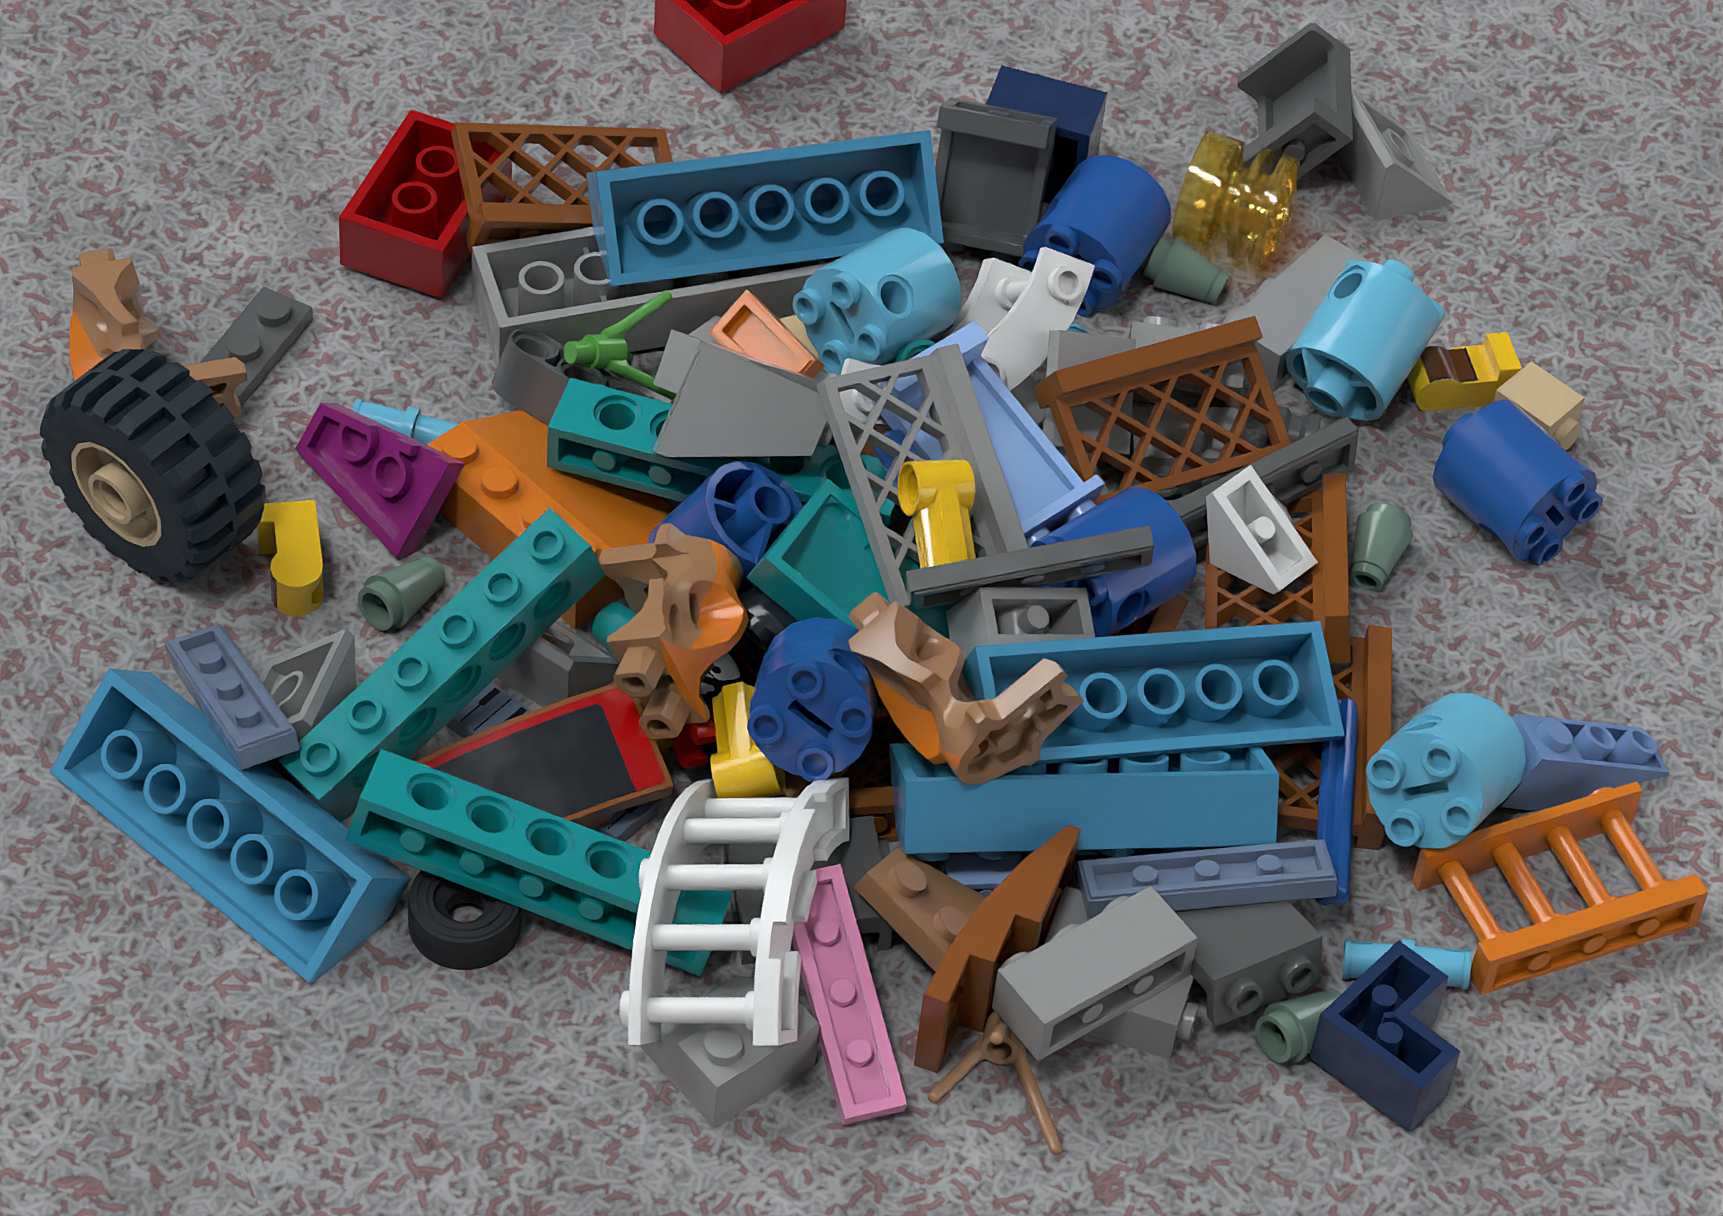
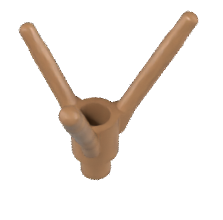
[927,1012,1062,1155]

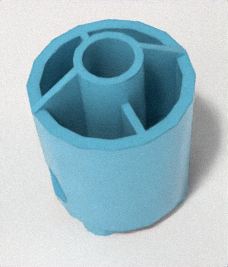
[793,227,961,376]
[1285,259,1446,421]
[1366,693,1526,848]

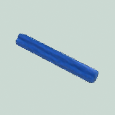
[1315,698,1358,906]

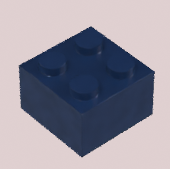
[986,65,1107,204]

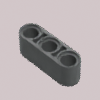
[492,329,649,425]

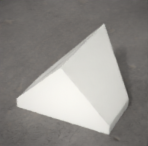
[1206,465,1318,594]

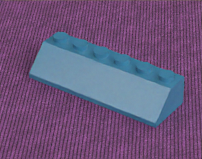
[586,130,944,286]
[962,621,1345,765]
[49,668,411,983]
[889,744,1279,861]

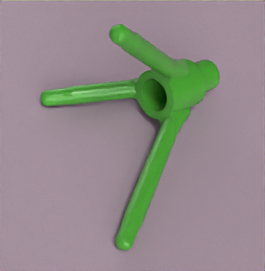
[564,290,677,400]

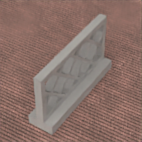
[816,343,1029,609]

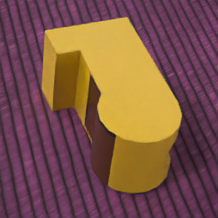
[1407,332,1522,411]
[257,500,324,617]

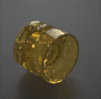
[1172,130,1300,268]

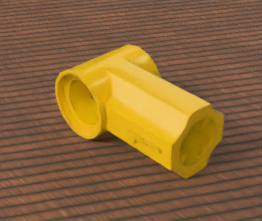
[897,459,976,569]
[710,682,786,798]

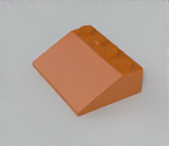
[427,410,674,629]

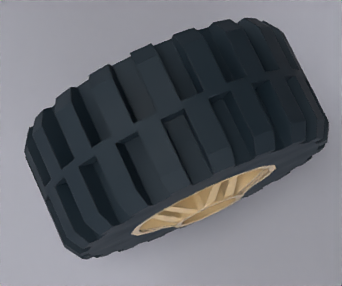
[40,349,266,583]

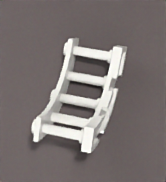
[814,247,1095,431]
[619,778,850,1046]

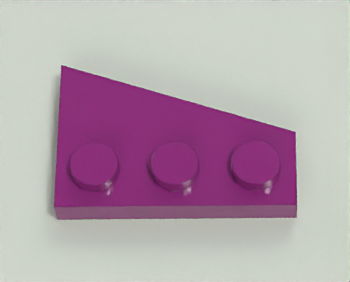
[295,403,466,557]

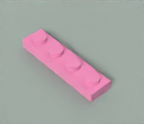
[792,864,907,1126]

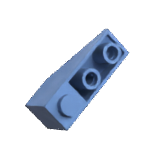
[1500,714,1670,811]

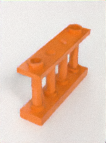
[1412,781,1708,995]

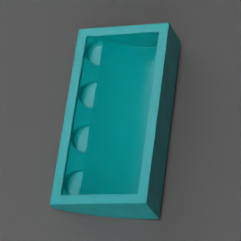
[746,478,957,640]

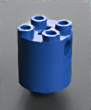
[1019,155,1171,318]
[1432,399,1603,566]
[647,461,803,595]
[1030,487,1196,637]
[747,617,880,782]

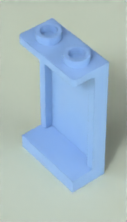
[871,321,1105,548]

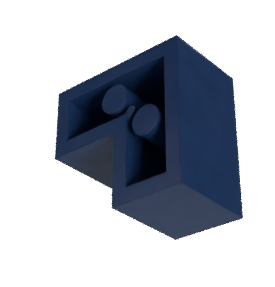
[1310,940,1461,1133]

